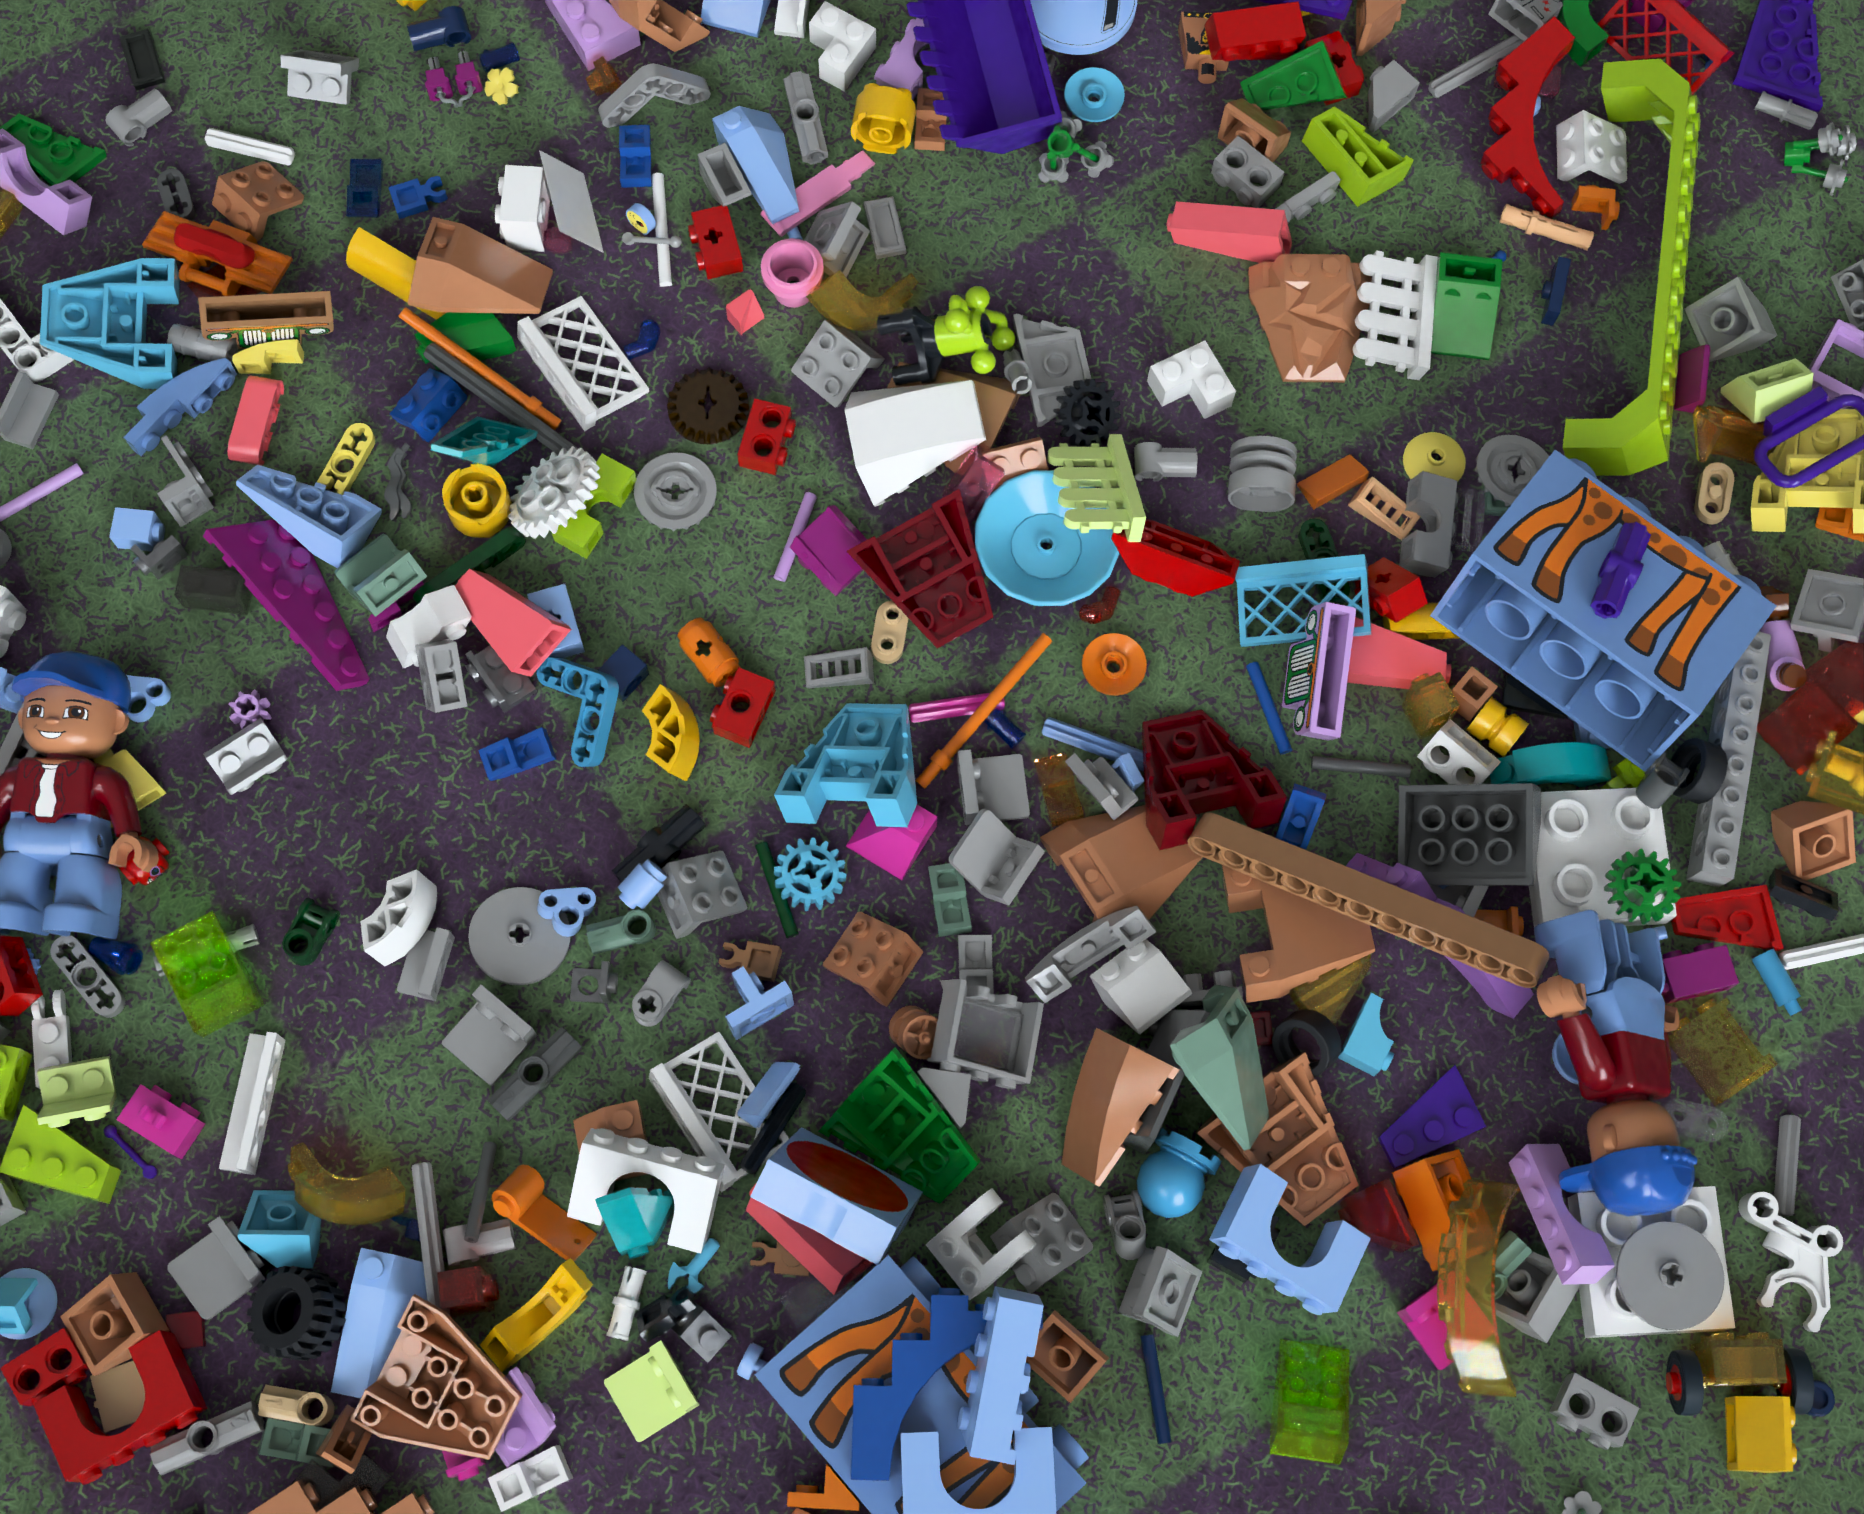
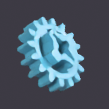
[774,837,846,911]

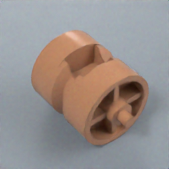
[889,1006,938,1059]

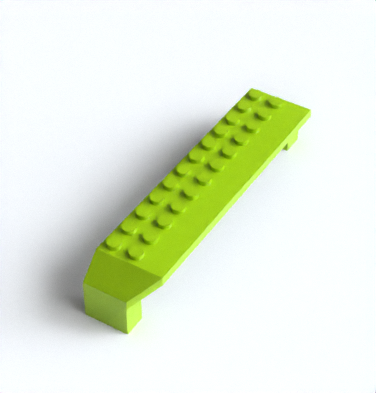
[1563,59,1700,476]

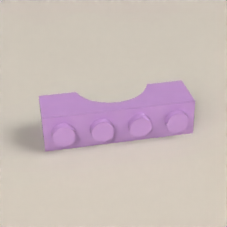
[874,18,929,100]
[0,128,92,235]
[1509,1144,1615,1285]

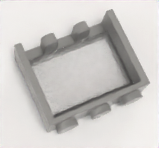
[927,979,1044,1089]

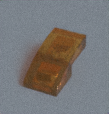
[1034,753,1084,827]

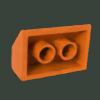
[1392,1149,1498,1271]

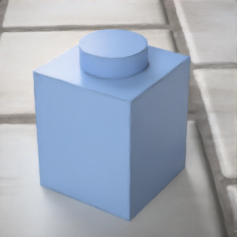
[109,507,165,551]

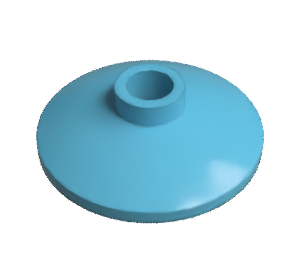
[1064,67,1125,122]

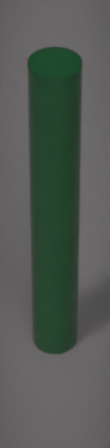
[755,842,799,938]

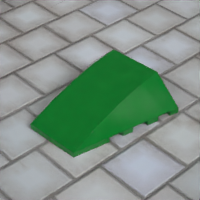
[818,1047,980,1204]

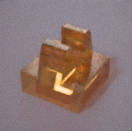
[586,56,622,96]

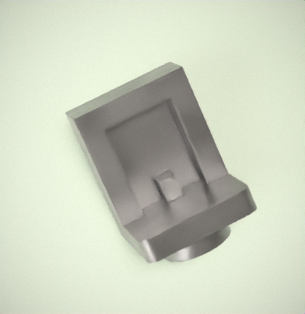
[671,1301,732,1363]

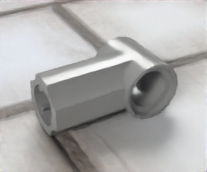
[105,88,172,146]
[1134,442,1198,481]
[443,1218,516,1266]

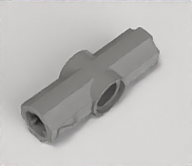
[783,71,828,165]
[150,1401,264,1475]

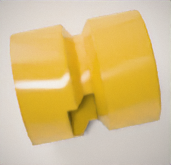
[1466,697,1529,757]

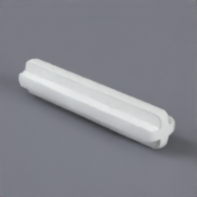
[205,128,295,165]
[1779,934,1864,970]

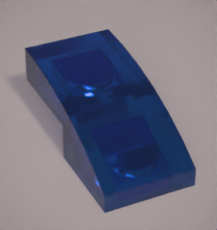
[346,159,384,218]

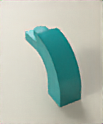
[1490,742,1611,787]

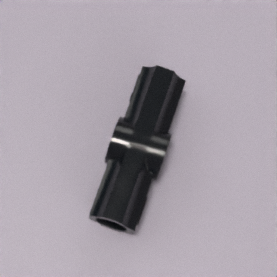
[612,804,706,883]

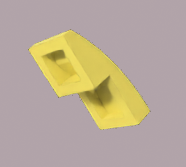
[232,339,304,374]

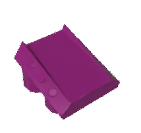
[790,505,867,597]

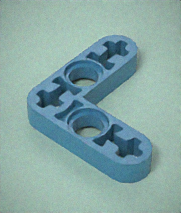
[536,657,619,767]

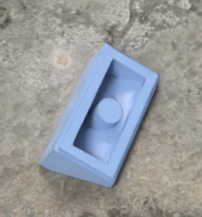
[737,1062,801,1128]

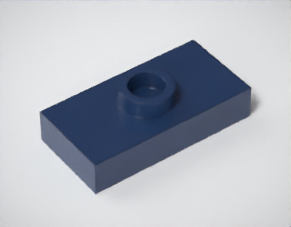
[1541,256,1571,326]

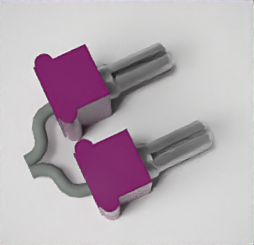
[425,51,483,108]

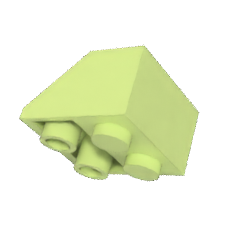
[1720,358,1813,423]

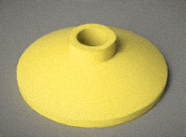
[1403,432,1466,482]

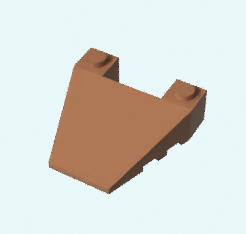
[1222,865,1375,1003]

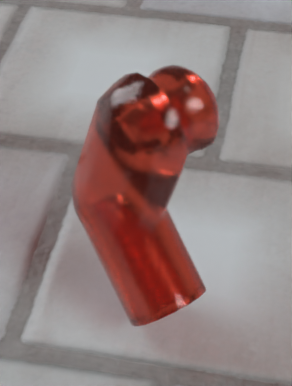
[1079,586,1121,624]

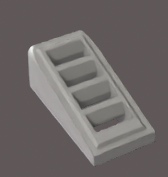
[804,647,874,688]

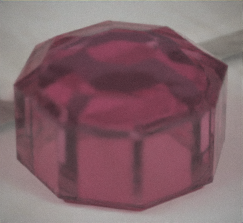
[543,227,574,254]

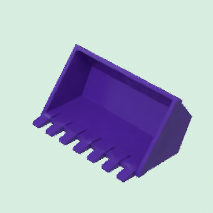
[906,0,1062,154]

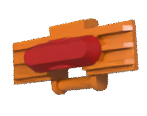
[142,211,293,296]

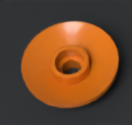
[1082,633,1147,696]

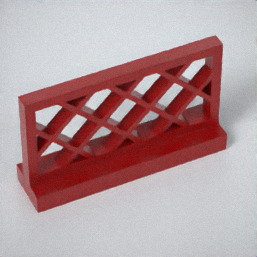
[1598,0,1734,95]

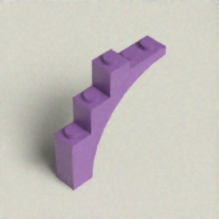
[1346,853,1534,1019]

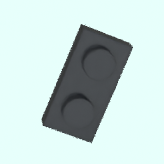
[1769,868,1839,921]

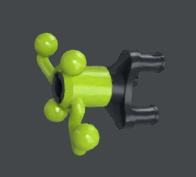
[877,286,1015,386]

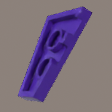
[1378,1065,1486,1169]

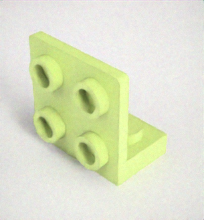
[37,1056,117,1128]
[604,1341,700,1442]

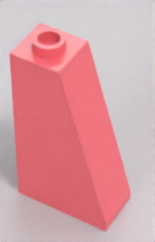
[1167,201,1292,263]
[455,569,572,677]
[1347,617,1451,693]
[746,1183,873,1295]

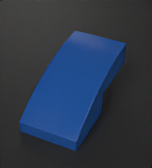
[619,125,652,188]
[478,727,557,781]

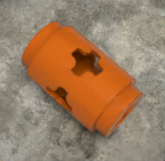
[677,617,741,687]

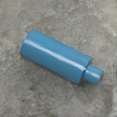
[1751,948,1802,1016]

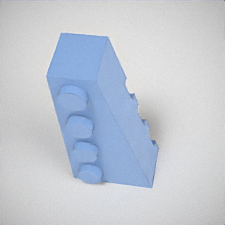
[957,1286,1044,1465]

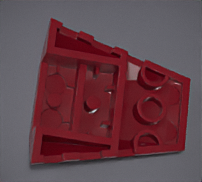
[846,489,994,649]

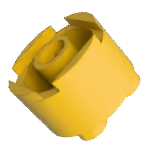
[851,83,916,154]
[442,463,512,538]

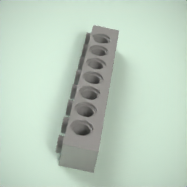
[1686,632,1771,888]

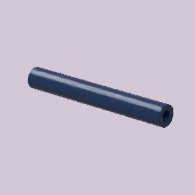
[1140,1334,1172,1444]

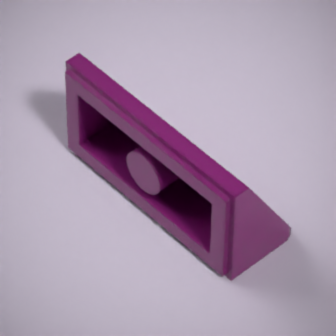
[1674,344,1710,413]

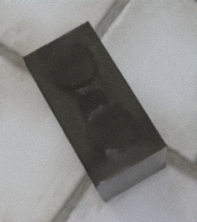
[174,565,252,616]

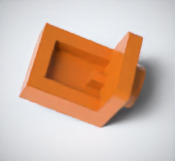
[1571,185,1620,230]

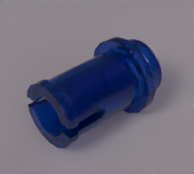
[479,42,520,72]
[984,708,1026,749]

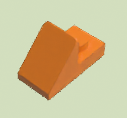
[787,1464,860,1511]

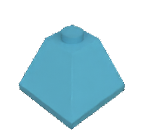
[238,1190,323,1268]

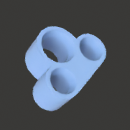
[127,675,171,723]
[537,887,596,937]

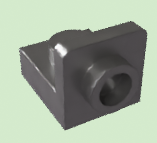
[130,535,188,580]

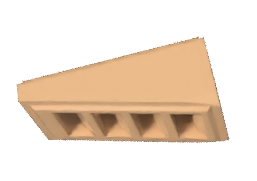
[1348,476,1420,540]

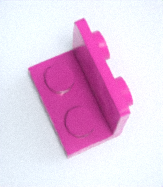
[1397,1269,1494,1370]

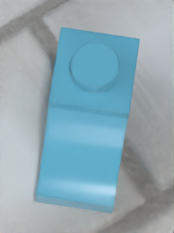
[1338,993,1394,1076]

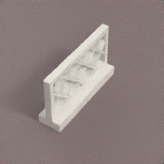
[517,296,649,431]
[648,1032,789,1192]

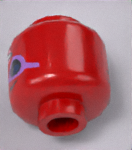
[117,836,170,886]

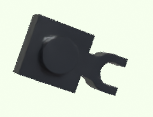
[636,1285,696,1343]

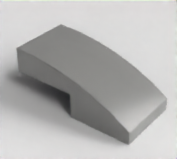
[958,934,994,1003]

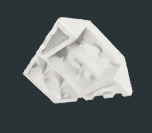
[844,380,986,507]

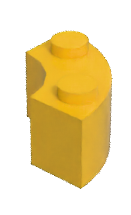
[642,684,700,781]

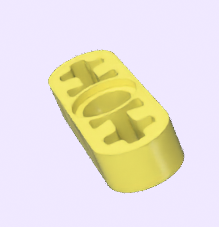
[317,423,375,495]

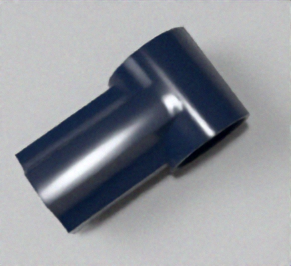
[407,6,471,51]

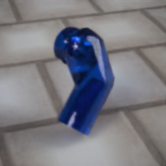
[623,319,660,360]

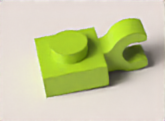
[1601,759,1645,789]

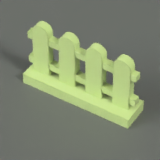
[1047,434,1146,542]

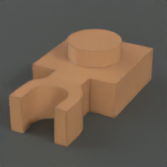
[719,941,782,982]
[750,1241,809,1277]

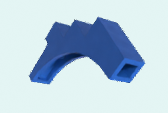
[851,1288,1043,1481]

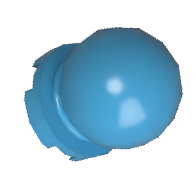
[1137,1128,1222,1218]

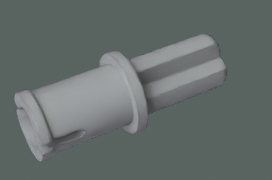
[1754,91,1818,130]
[1003,349,1032,394]

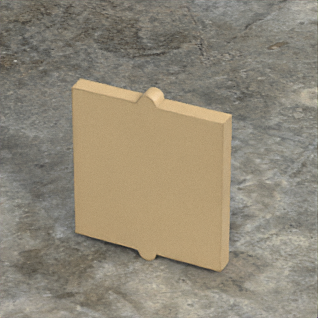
[90,1361,145,1433]

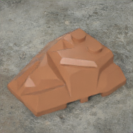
[1248,254,1372,383]

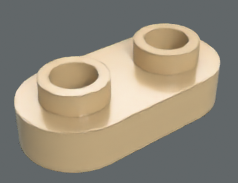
[1694,462,1734,525]
[871,601,909,664]

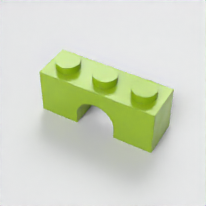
[551,453,637,559]

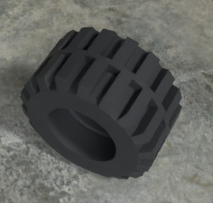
[247,1266,347,1361]

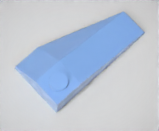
[712,106,799,224]
[236,465,382,568]
[331,1248,427,1398]

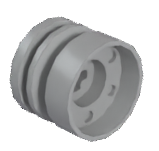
[1228,436,1297,512]

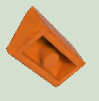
[1297,454,1370,510]

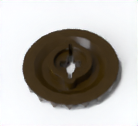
[667,367,749,444]

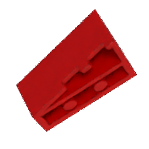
[1204,1,1306,62]

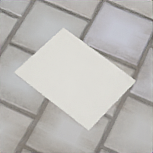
[539,150,604,253]

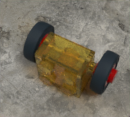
[1666,1332,1814,1416]

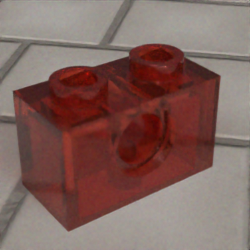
[437,1266,499,1317]

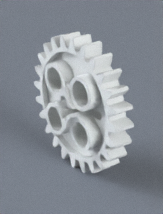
[508,446,600,539]

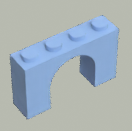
[1209,1164,1371,1315]
[900,1427,1057,1514]

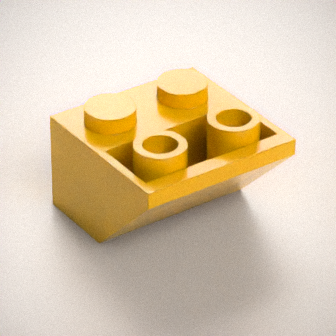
[1725,1396,1797,1473]

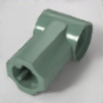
[586,909,656,955]
[1462,1230,1533,1301]

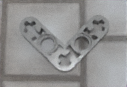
[598,63,711,128]

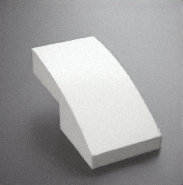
[488,1445,573,1512]

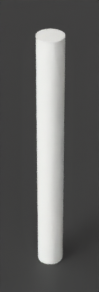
[651,173,672,287]

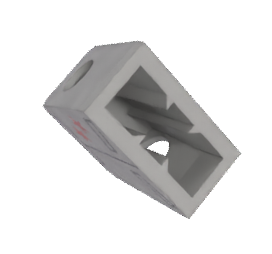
[1488,0,1563,41]

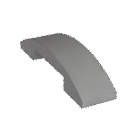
[1025,906,1156,1004]

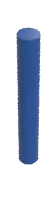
[1246,662,1292,755]

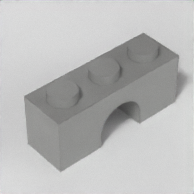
[1399,471,1458,578]

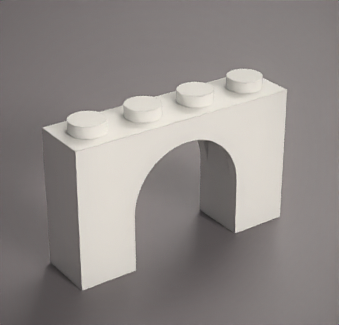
[567,1128,725,1254]

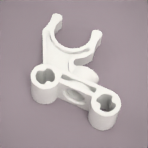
[1738,1192,1843,1332]

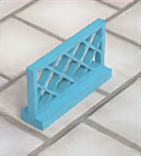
[1235,554,1372,647]

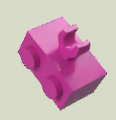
[116,1084,205,1159]

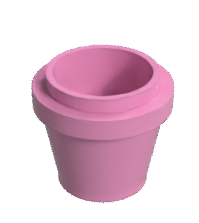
[761,238,824,308]

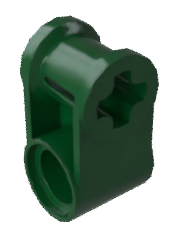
[282,897,340,966]

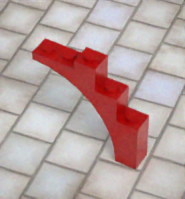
[1481,16,1575,219]

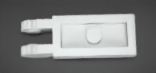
[31,989,72,1089]

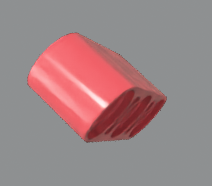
[227,375,284,466]

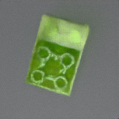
[150,911,265,1037]
[1269,1339,1350,1465]

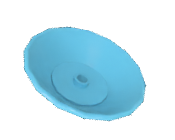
[975,470,1120,606]

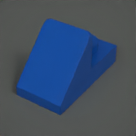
[1275,784,1326,850]

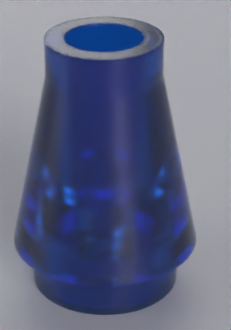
[89,936,143,975]

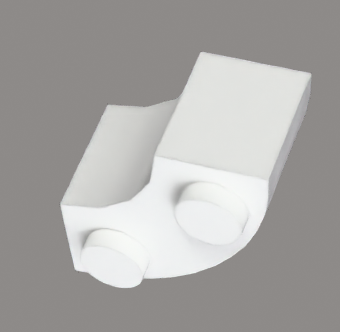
[386,585,472,669]
[360,869,437,966]

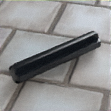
[740,1082,806,1175]

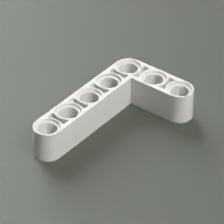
[0,299,75,383]

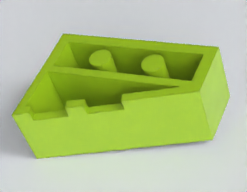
[1302,106,1414,207]
[0,1105,121,1204]

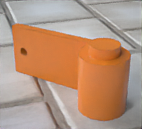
[492,1164,597,1262]

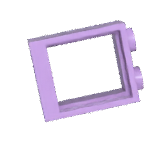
[1808,319,1864,409]

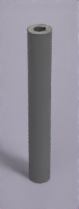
[1311,756,1411,778]
[464,1142,497,1243]

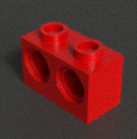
[737,398,796,475]
[0,935,43,1016]
[0,1328,89,1406]

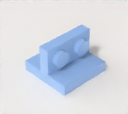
[725,966,794,1040]

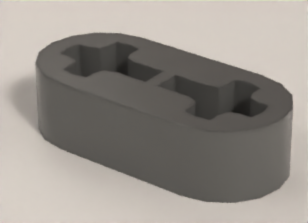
[157,169,196,221]

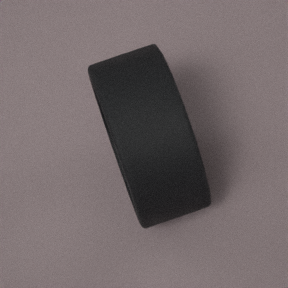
[1671,738,1728,804]
[1272,1009,1341,1077]

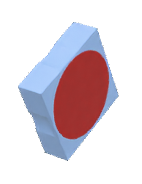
[750,1127,923,1265]

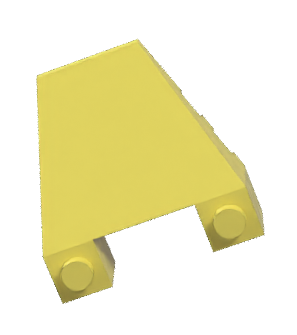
[1751,409,1864,533]

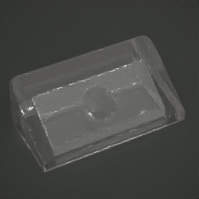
[778,1275,854,1332]

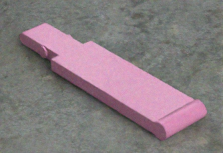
[760,151,875,237]

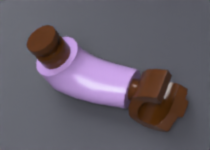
[1760,586,1807,691]

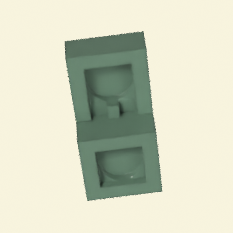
[928,863,972,937]
[258,1418,333,1467]

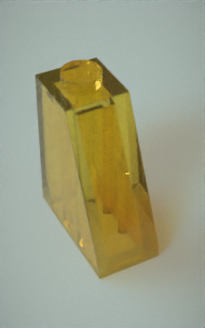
[1288,954,1372,1026]

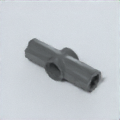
[487,1027,583,1122]

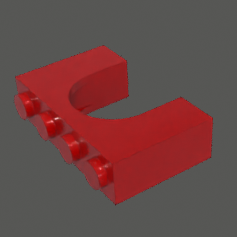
[33,1330,208,1485]

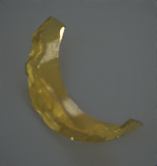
[1437,1179,1520,1397]

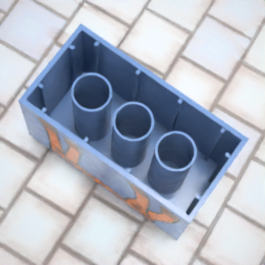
[1430,450,1776,772]
[754,1255,1089,1514]

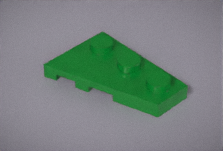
[1240,40,1347,110]

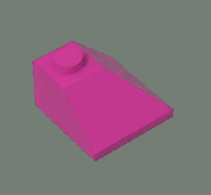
[846,805,937,880]

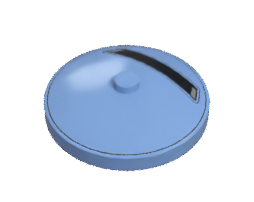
[1030,0,1137,55]

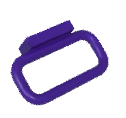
[1754,386,1864,488]

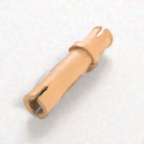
[1499,204,1594,251]

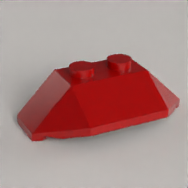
[1111,519,1240,597]

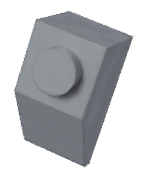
[1368,60,1420,133]
[697,143,751,207]

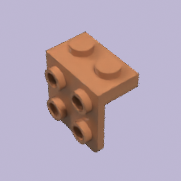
[212,161,304,241]

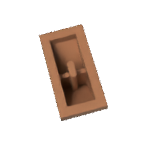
[316,1404,372,1474]

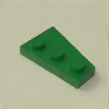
[0,113,107,186]

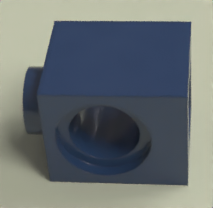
[598,644,649,702]

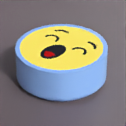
[626,203,656,235]

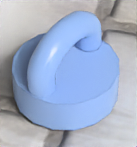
[737,1343,767,1380]

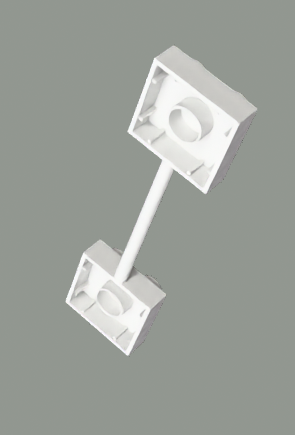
[1529,788,1735,1338]

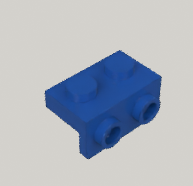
[389,368,467,442]

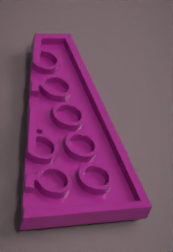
[203,520,370,691]

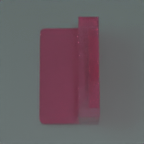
[942,445,1005,523]

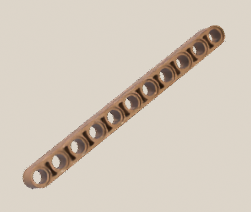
[1187,813,1550,988]

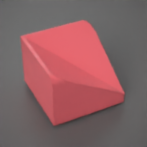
[726,289,764,335]

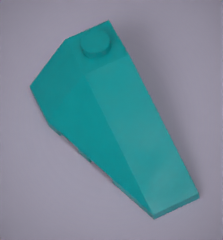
[431,416,537,467]
[595,1187,675,1259]

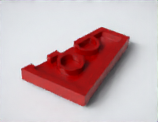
[1671,884,1784,952]

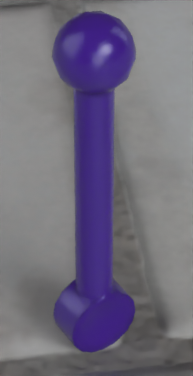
[103,1125,157,1179]

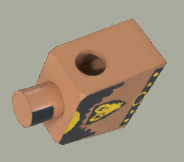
[1178,12,1229,84]

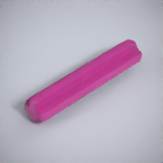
[909,692,1005,723]

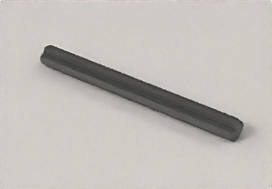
[423,343,579,455]

